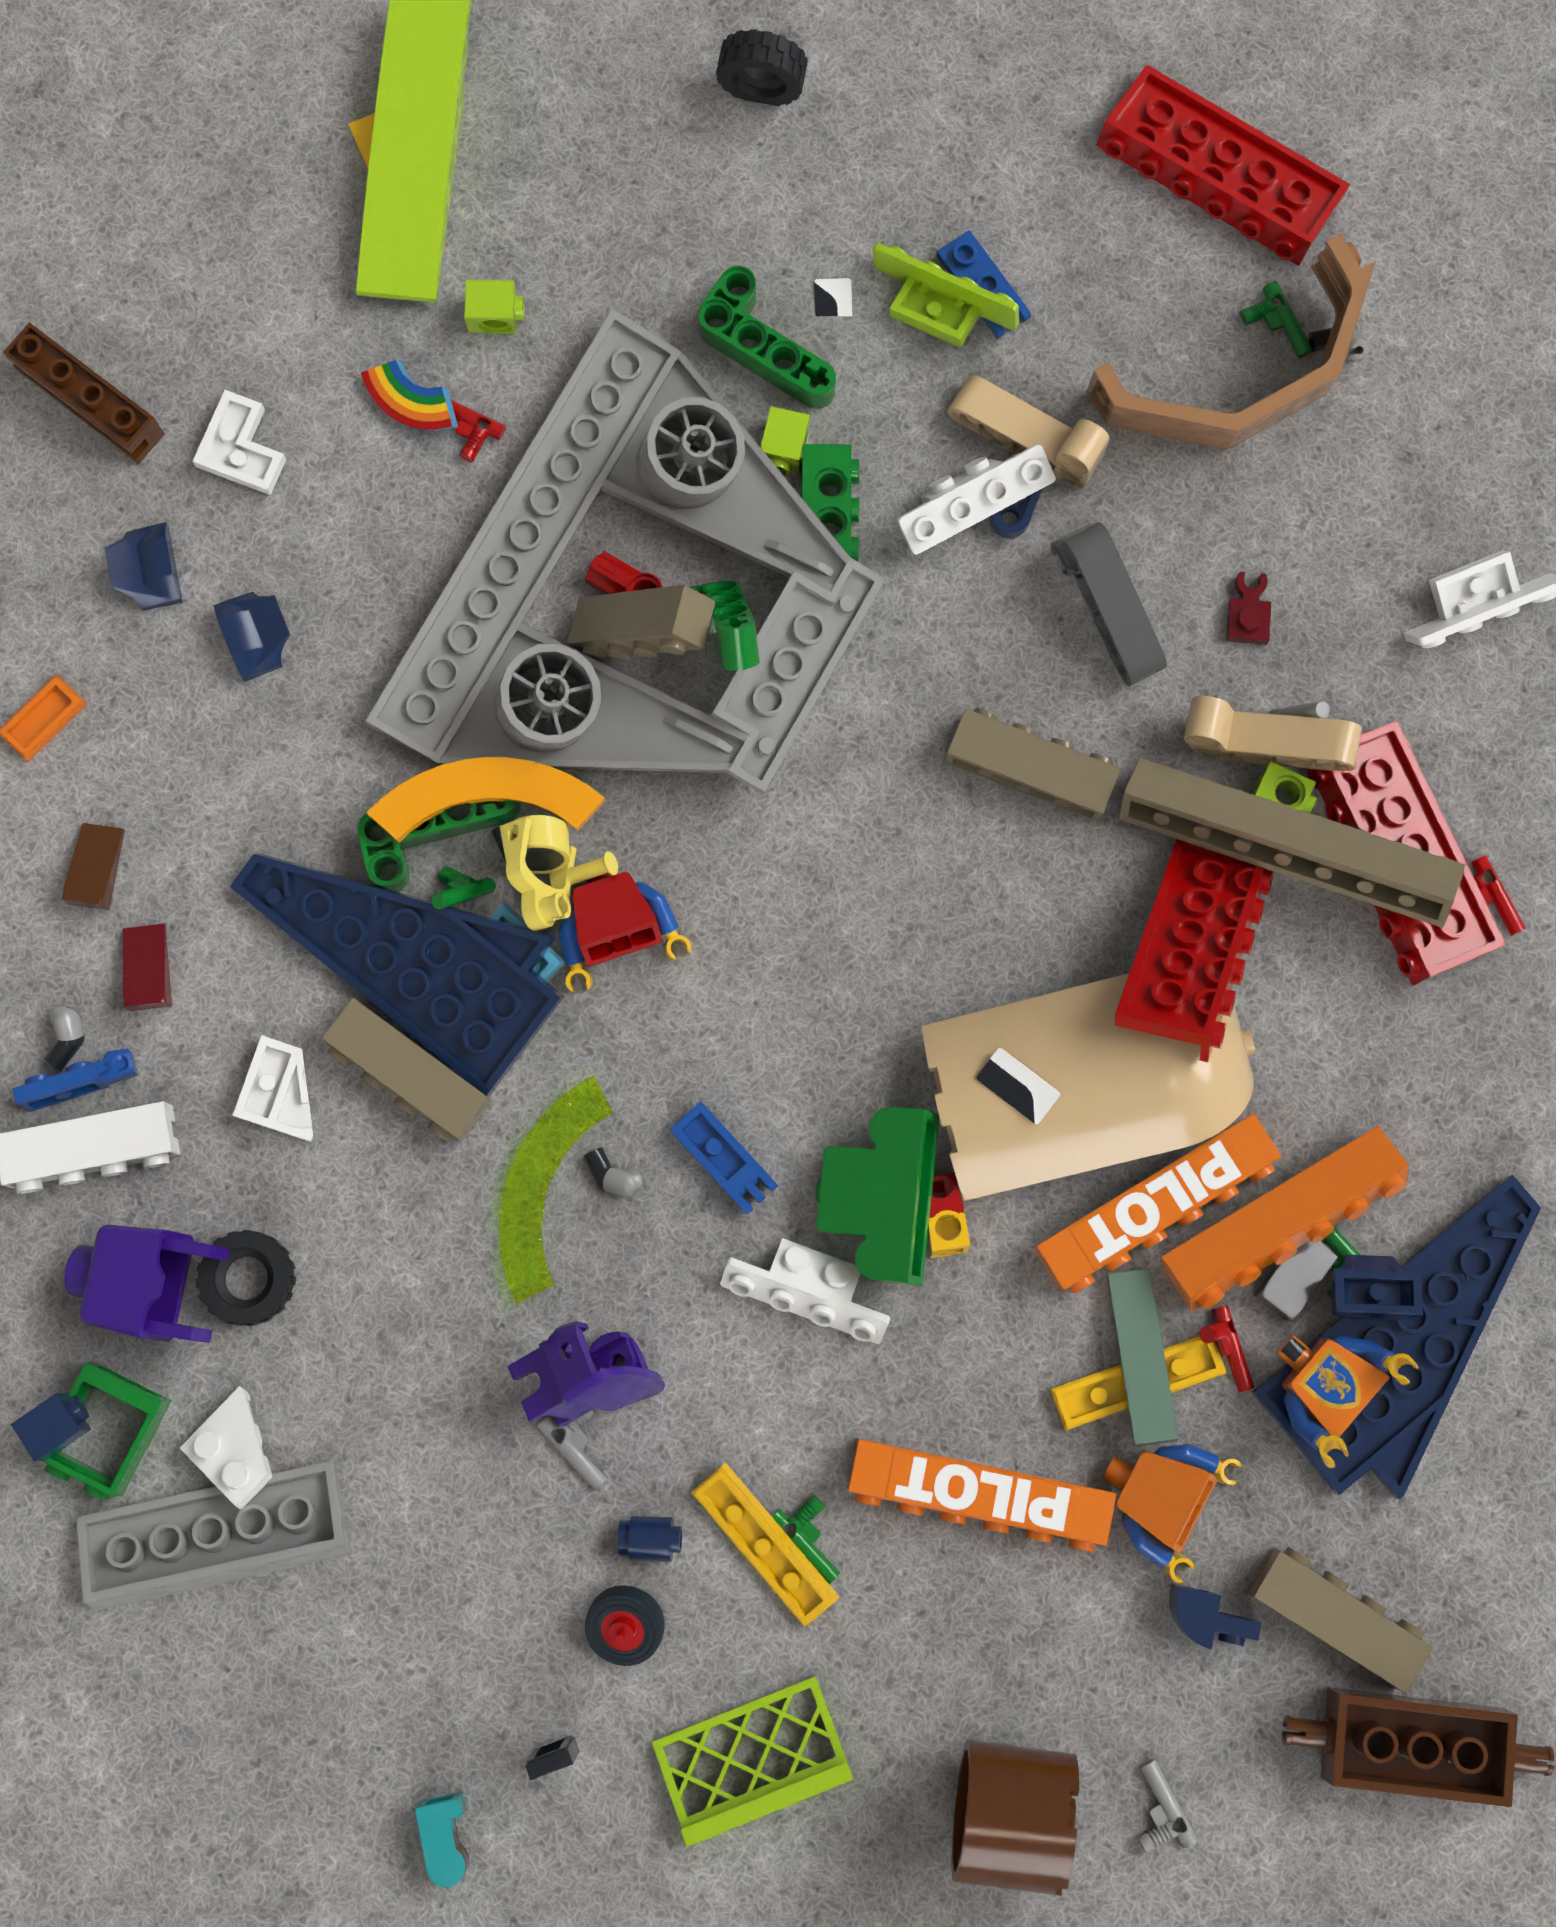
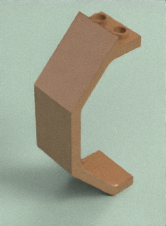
[1086,233,1376,450]

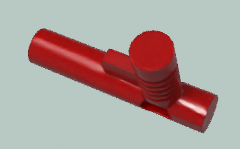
[451,400,506,463]
[1471,855,1526,936]
[1199,1305,1255,1393]

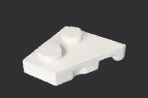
[232,1035,313,1142]
[180,1386,273,1509]

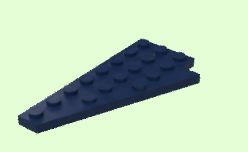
[230,853,565,1096]
[1252,1175,1541,1499]

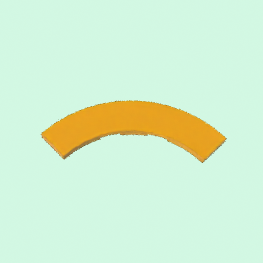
[366,757,606,843]

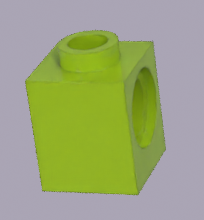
[464,280,525,334]
[760,406,810,476]
[1252,761,1317,813]

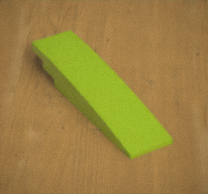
[356,0,472,303]

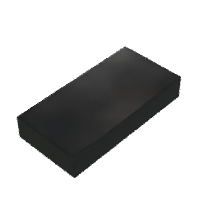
[525,1735,579,1781]

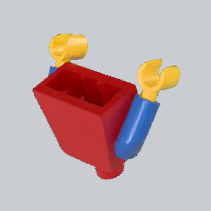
[558,872,691,992]

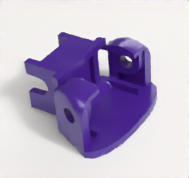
[508,1321,665,1427]

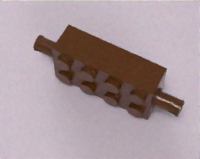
[1282,1687,1554,1807]

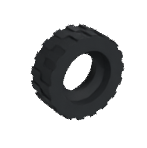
[716,29,808,106]
[195,1230,296,1326]

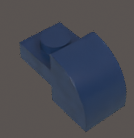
[1169,1583,1261,1649]

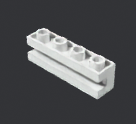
[0,1101,181,1194]

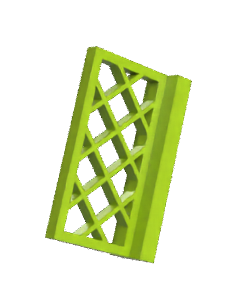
[652,1676,855,1847]

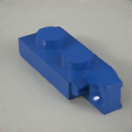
[12,1048,138,1112]

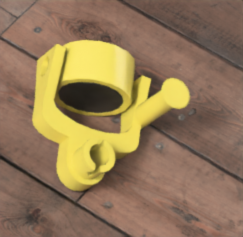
[499,815,619,931]

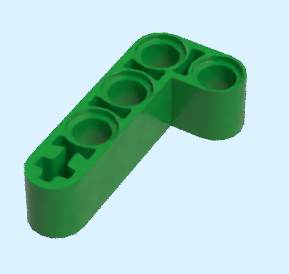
[698,266,836,409]
[690,581,760,671]
[357,800,521,892]

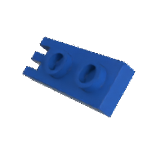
[936,230,1031,339]
[670,1101,778,1215]

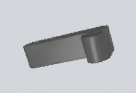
[1051,522,1167,686]

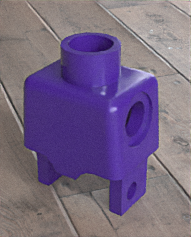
[64,1225,230,1343]

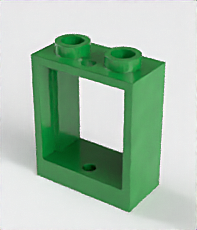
[42,1362,172,1500]

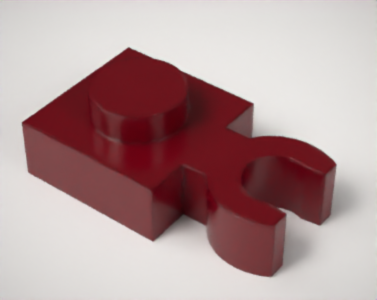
[1226,572,1272,645]

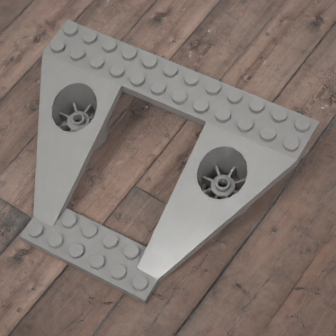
[365,309,885,794]

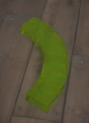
[499,1076,613,1304]

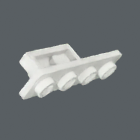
[897,444,1056,555]
[1404,550,1556,648]
[720,1238,890,1344]

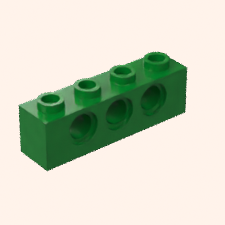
[802,444,859,562]

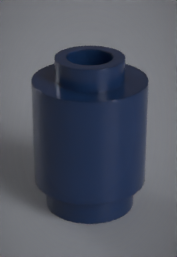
[618,1516,682,1562]

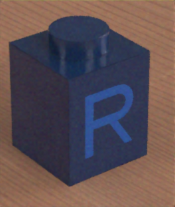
[11,1393,91,1462]

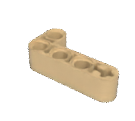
[947,375,1109,490]
[1184,696,1362,771]

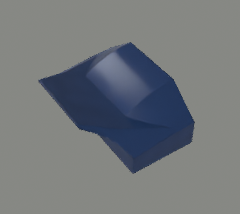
[105,522,183,611]
[213,592,290,682]
[1332,1255,1423,1320]

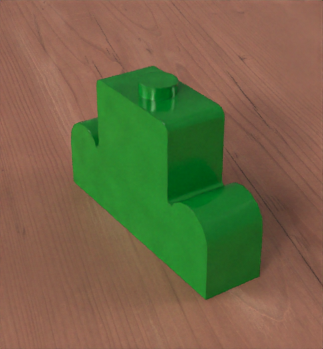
[815,1107,939,1286]

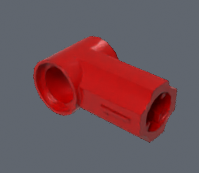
[585,551,663,594]

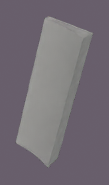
[76,1460,352,1611]

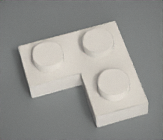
[192,390,286,495]

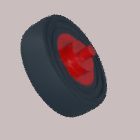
[585,1585,665,1666]

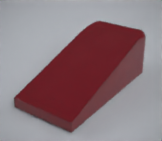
[123,924,172,1011]

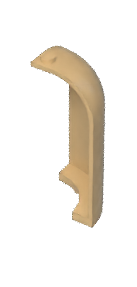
[922,973,1256,1201]

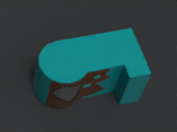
[415,1792,469,1887]

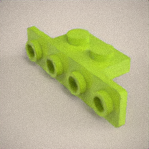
[872,242,1019,348]

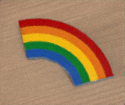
[361,360,458,431]

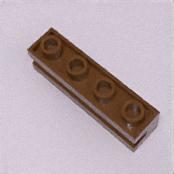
[3,322,165,464]

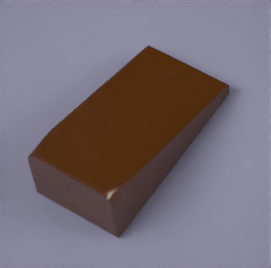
[62,823,125,910]

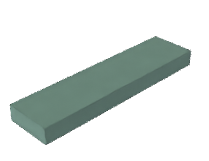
[1107,1268,1179,1447]

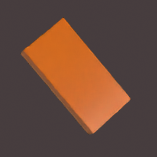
[0,674,87,762]

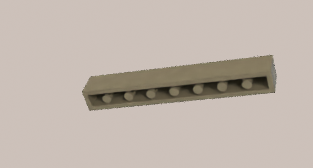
[1119,758,1466,928]

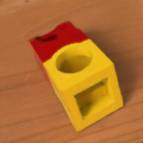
[928,1172,970,1258]

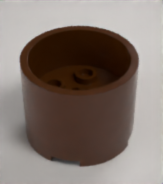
[951,1740,1079,1896]

